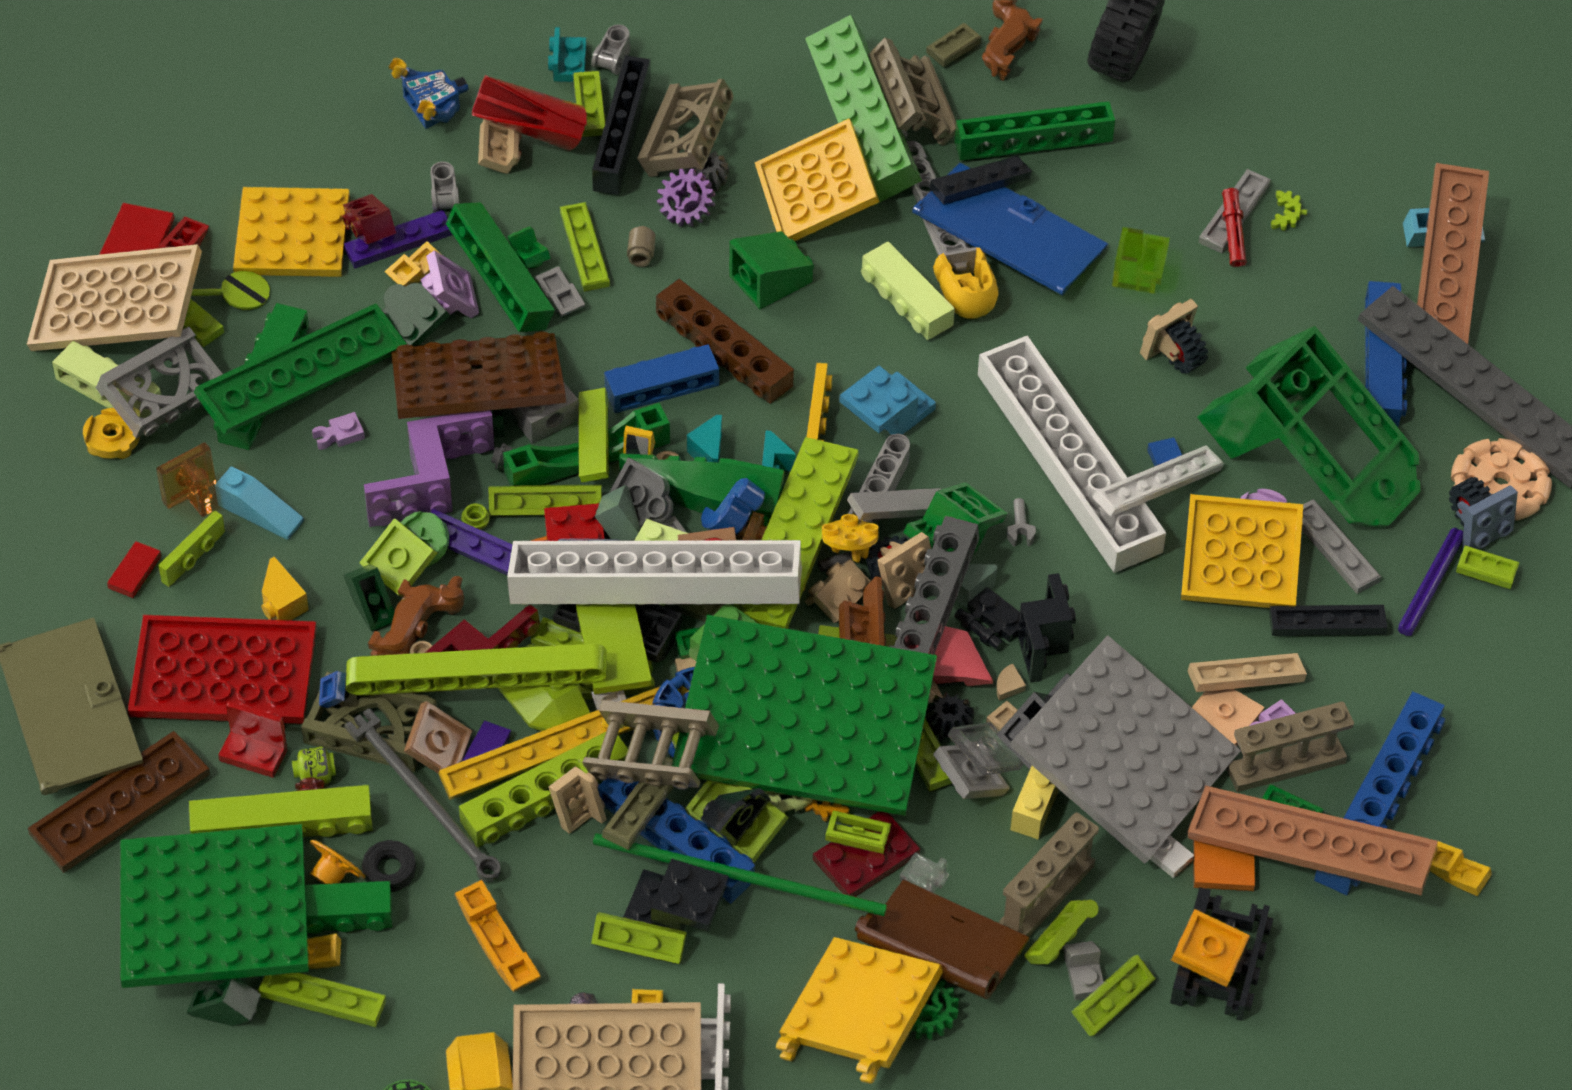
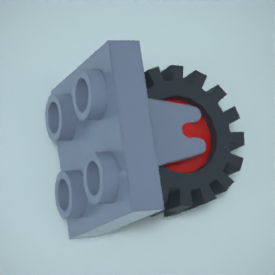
[1449,477,1518,549]

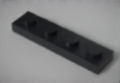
[929,155,1032,204]
[1269,605,1387,636]

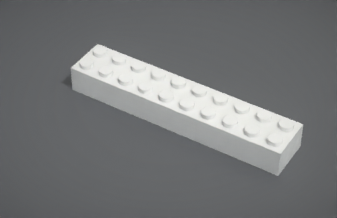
[978,336,1166,573]
[507,540,802,605]

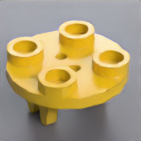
[822,514,879,562]

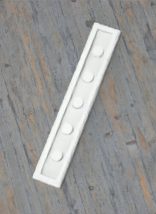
[1092,446,1224,516]

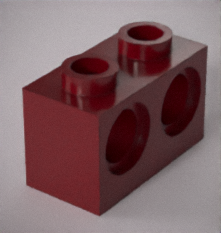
[342,194,396,244]

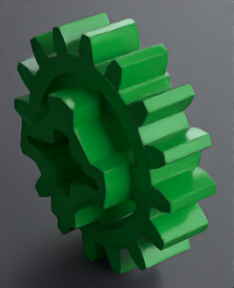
[909,980,959,1040]

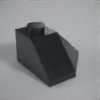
[700,788,771,846]

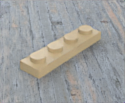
[1188,653,1307,692]

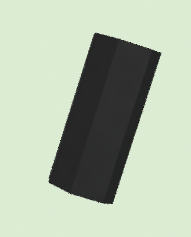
[553,604,682,662]

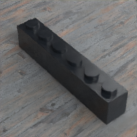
[592,55,651,195]

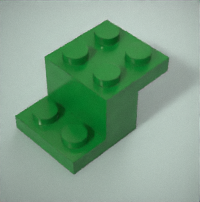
[903,482,1008,555]

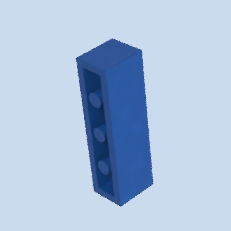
[604,344,719,413]

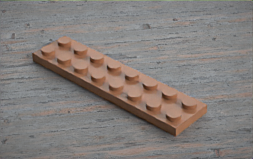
[1417,163,1489,344]
[1188,786,1438,895]

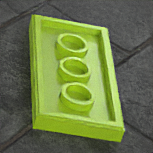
[575,604,652,695]

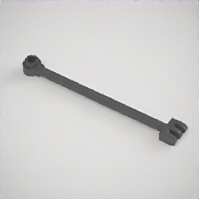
[345,708,500,883]

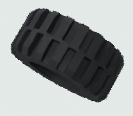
[1087,0,1165,82]

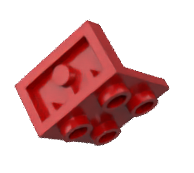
[218,701,288,778]

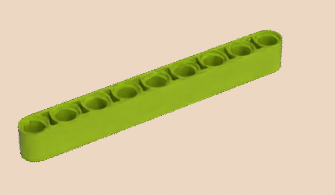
[346,644,607,695]

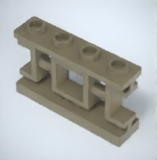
[869,37,956,146]

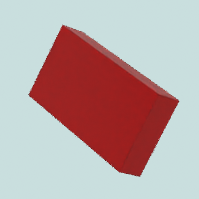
[107,541,162,598]

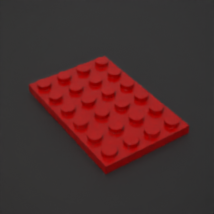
[128,615,317,724]

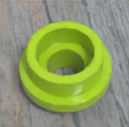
[461,503,490,530]

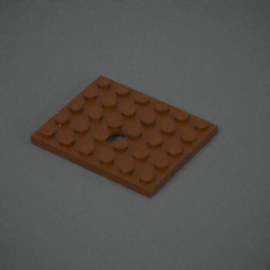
[392,332,566,419]

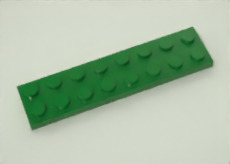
[194,303,407,435]

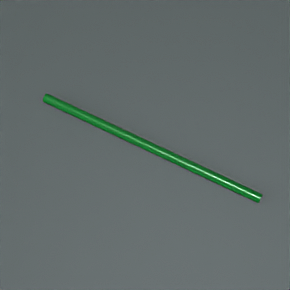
[593,833,887,916]

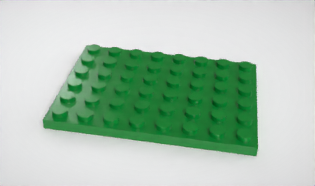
[672,615,937,816]

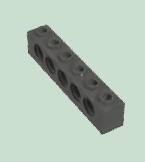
[890,516,979,655]

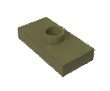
[926,23,982,67]

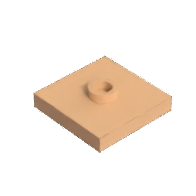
[1192,689,1264,746]

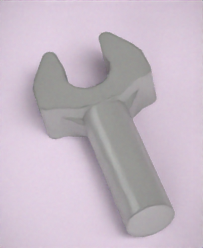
[1007,498,1036,546]

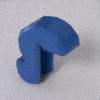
[701,478,765,536]

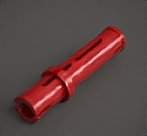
[1222,188,1247,267]

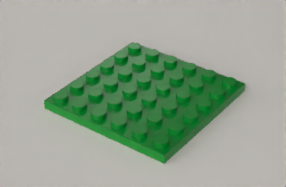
[120,824,309,988]

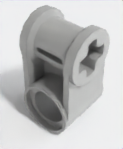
[591,24,630,75]
[431,161,459,213]

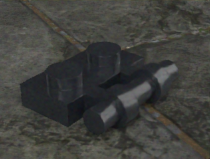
[954,587,1020,651]

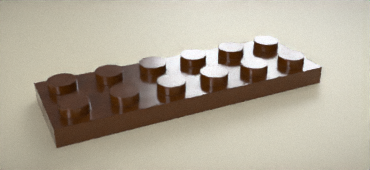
[28,731,210,873]

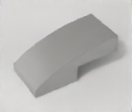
[535,266,585,317]

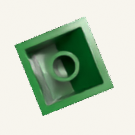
[729,231,814,310]

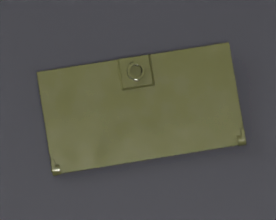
[0,617,144,795]

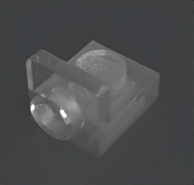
[900,853,949,893]

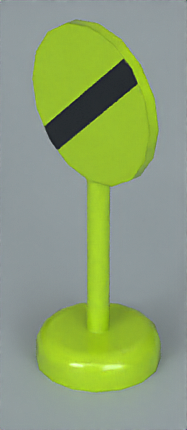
[191,271,270,310]

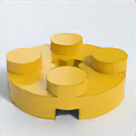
[83,408,140,459]

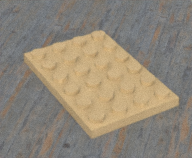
[27,244,202,351]
[513,1002,701,1090]

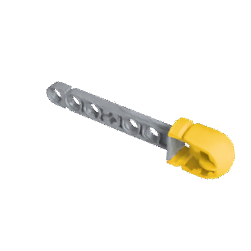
[906,141,999,319]

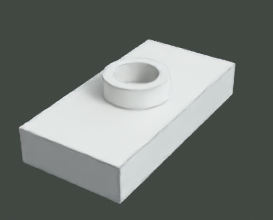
[1150,835,1194,878]

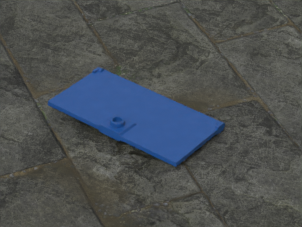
[912,163,1108,295]

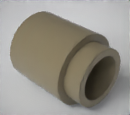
[627,226,656,267]

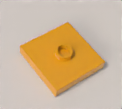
[1171,909,1250,987]

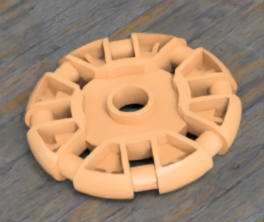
[1451,438,1552,521]

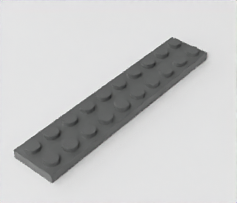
[1357,286,1572,488]

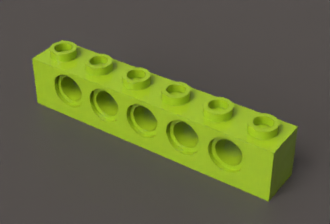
[459,732,628,848]

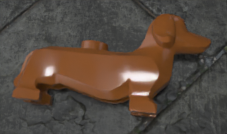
[982,0,1043,81]
[368,576,465,656]

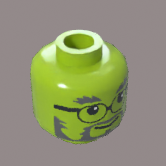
[292,747,336,787]

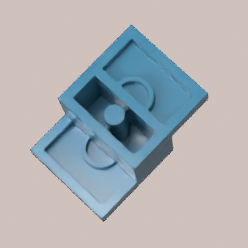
[839,366,936,435]

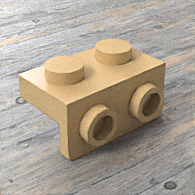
[478,120,522,174]
[805,559,871,623]
[549,766,607,834]

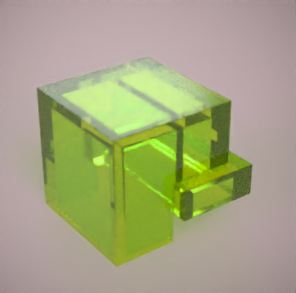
[1112,227,1170,294]

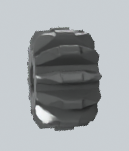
[684,150,729,192]

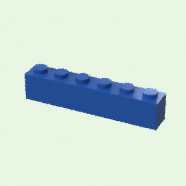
[1365,281,1407,427]

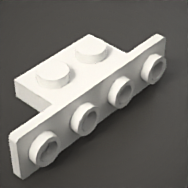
[701,984,731,1090]

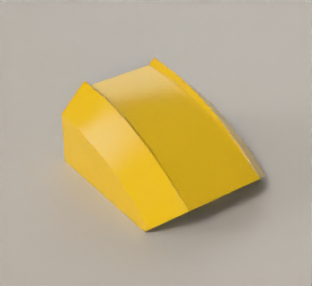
[446,1032,513,1090]

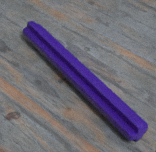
[1398,528,1463,636]

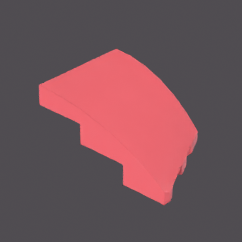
[907,626,993,686]

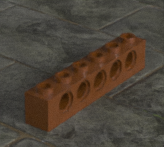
[656,278,794,404]

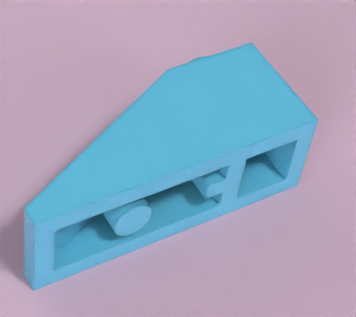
[215,466,304,540]

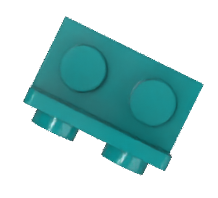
[548,27,586,82]

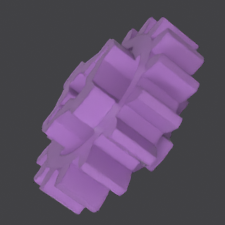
[657,169,715,227]

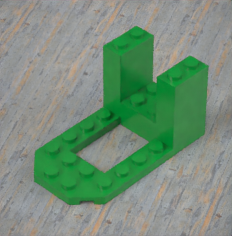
[1197,326,1420,528]

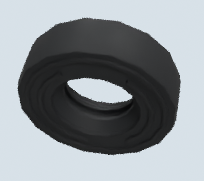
[362,840,416,892]

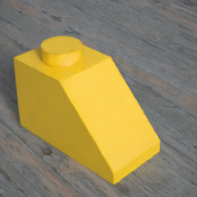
[261,556,309,621]

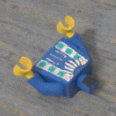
[389,58,468,129]

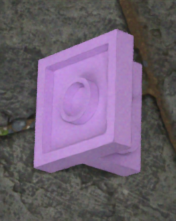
[421,250,479,318]

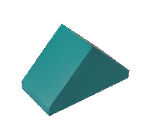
[687,415,722,462]

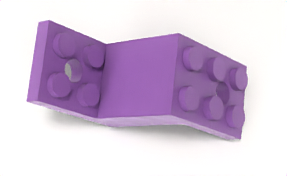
[364,410,494,527]

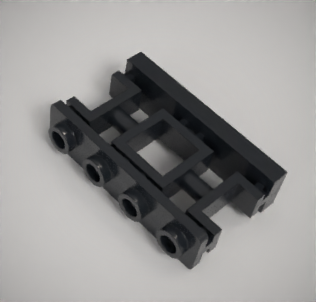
[1170,887,1273,1021]

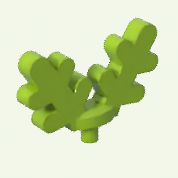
[1271,190,1307,231]

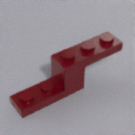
[412,604,540,694]

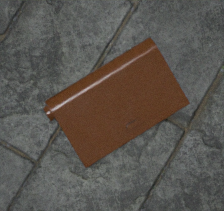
[855,879,1029,999]

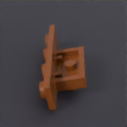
[839,576,886,646]

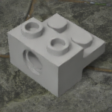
[509,383,579,444]

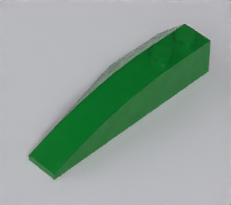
[619,453,784,529]

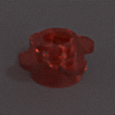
[295,777,325,791]

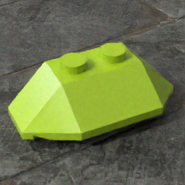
[498,644,590,731]

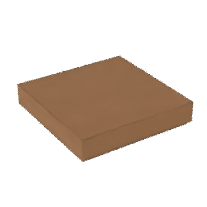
[404,701,472,773]

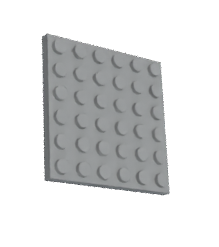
[1009,635,1241,864]

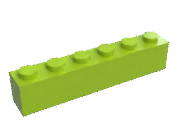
[189,785,373,838]

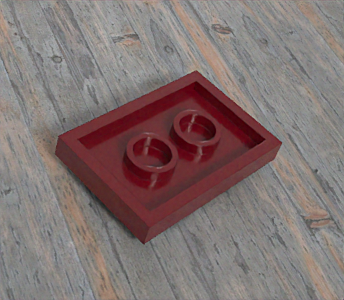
[813,811,920,897]

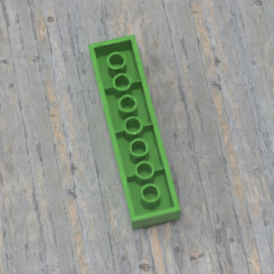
[805,15,922,205]

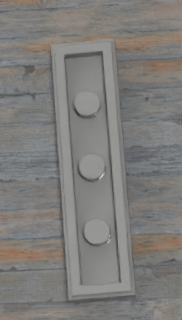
[1198,169,1271,253]
[847,488,941,520]
[1302,499,1381,594]

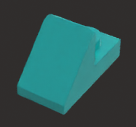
[762,430,797,471]

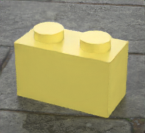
[1010,766,1058,839]

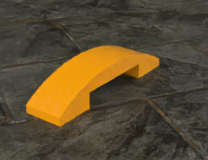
[455,880,541,992]

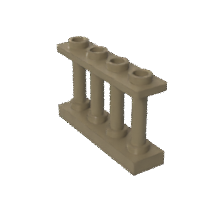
[582,700,719,789]
[1226,701,1354,792]

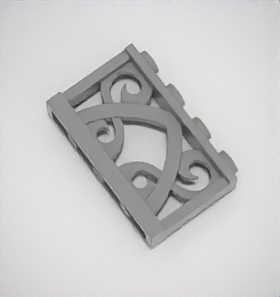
[96,327,222,439]

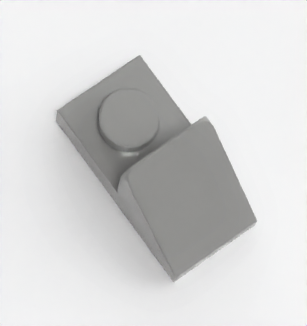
[1062,941,1104,1000]

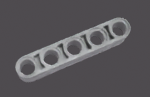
[848,434,910,525]

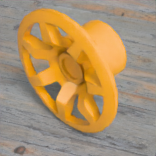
[310,840,366,884]

